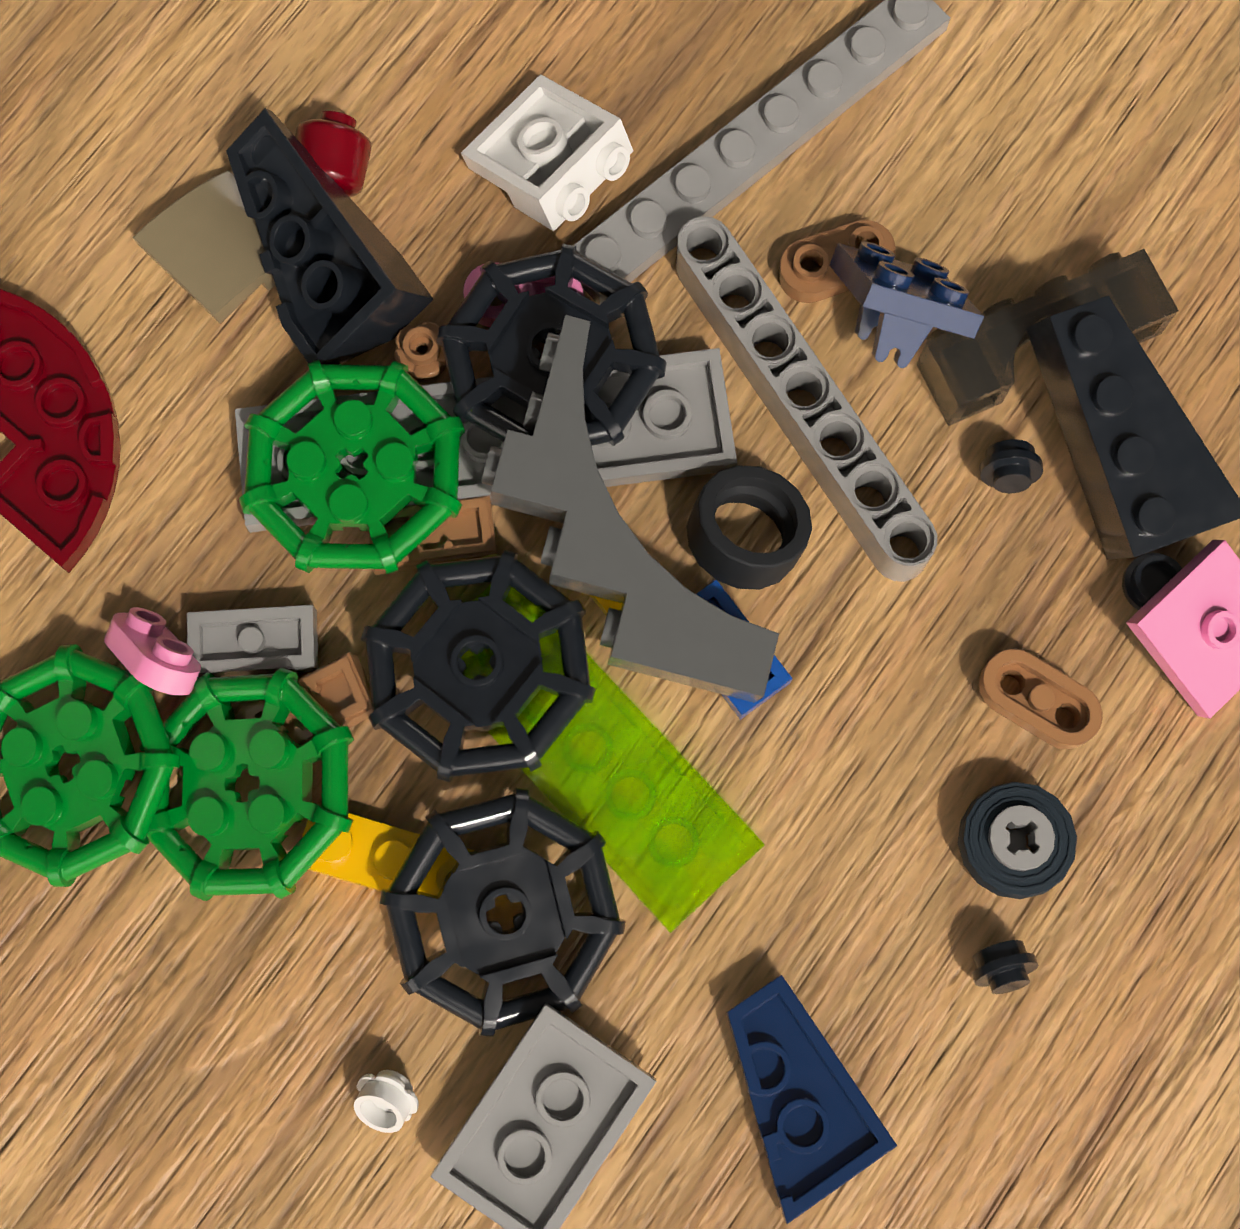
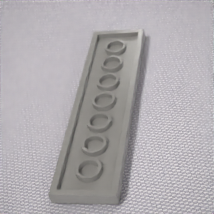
[235,348,737,533]

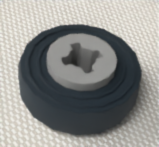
[958,782,1077,899]

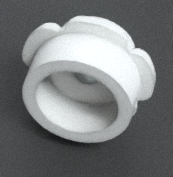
[354,1070,419,1133]

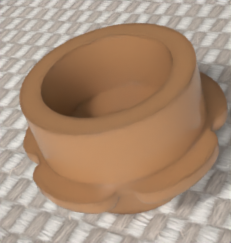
[393,322,447,380]

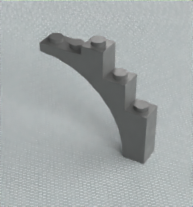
[482,315,779,703]

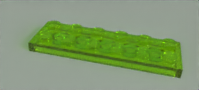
[461,585,765,934]

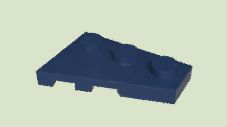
[726,975,897,1224]

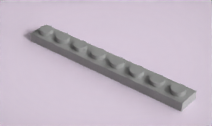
[575,0,950,305]

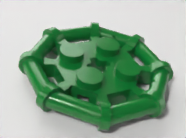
[239,359,465,574]
[0,644,180,887]
[139,668,354,901]

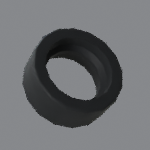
[686,465,812,590]

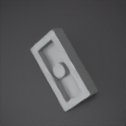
[187,605,318,678]

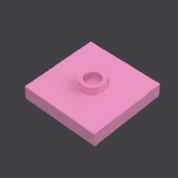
[1126,540,1240,719]

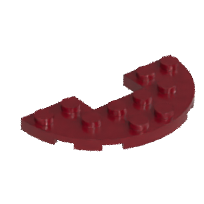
[0,289,121,573]

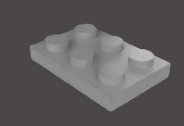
[430,1003,657,1229]

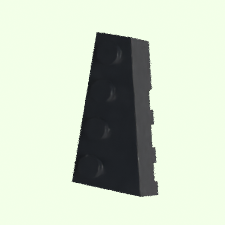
[1026,295,1240,560]

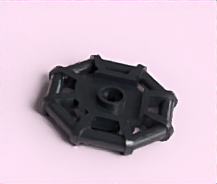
[436,244,667,446]
[361,550,596,782]
[380,788,626,1037]

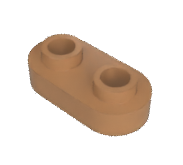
[778,220,895,303]
[979,649,1103,749]

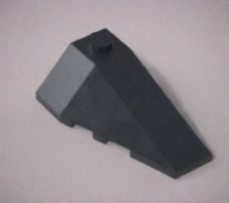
[226,108,434,365]

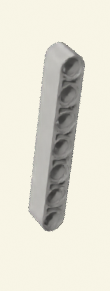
[676,217,937,582]

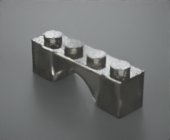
[916,249,1179,426]

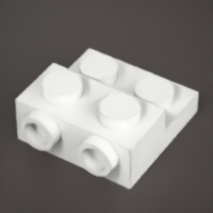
[461,74,633,231]

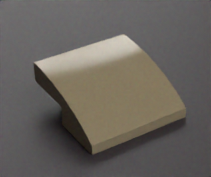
[132,171,275,324]

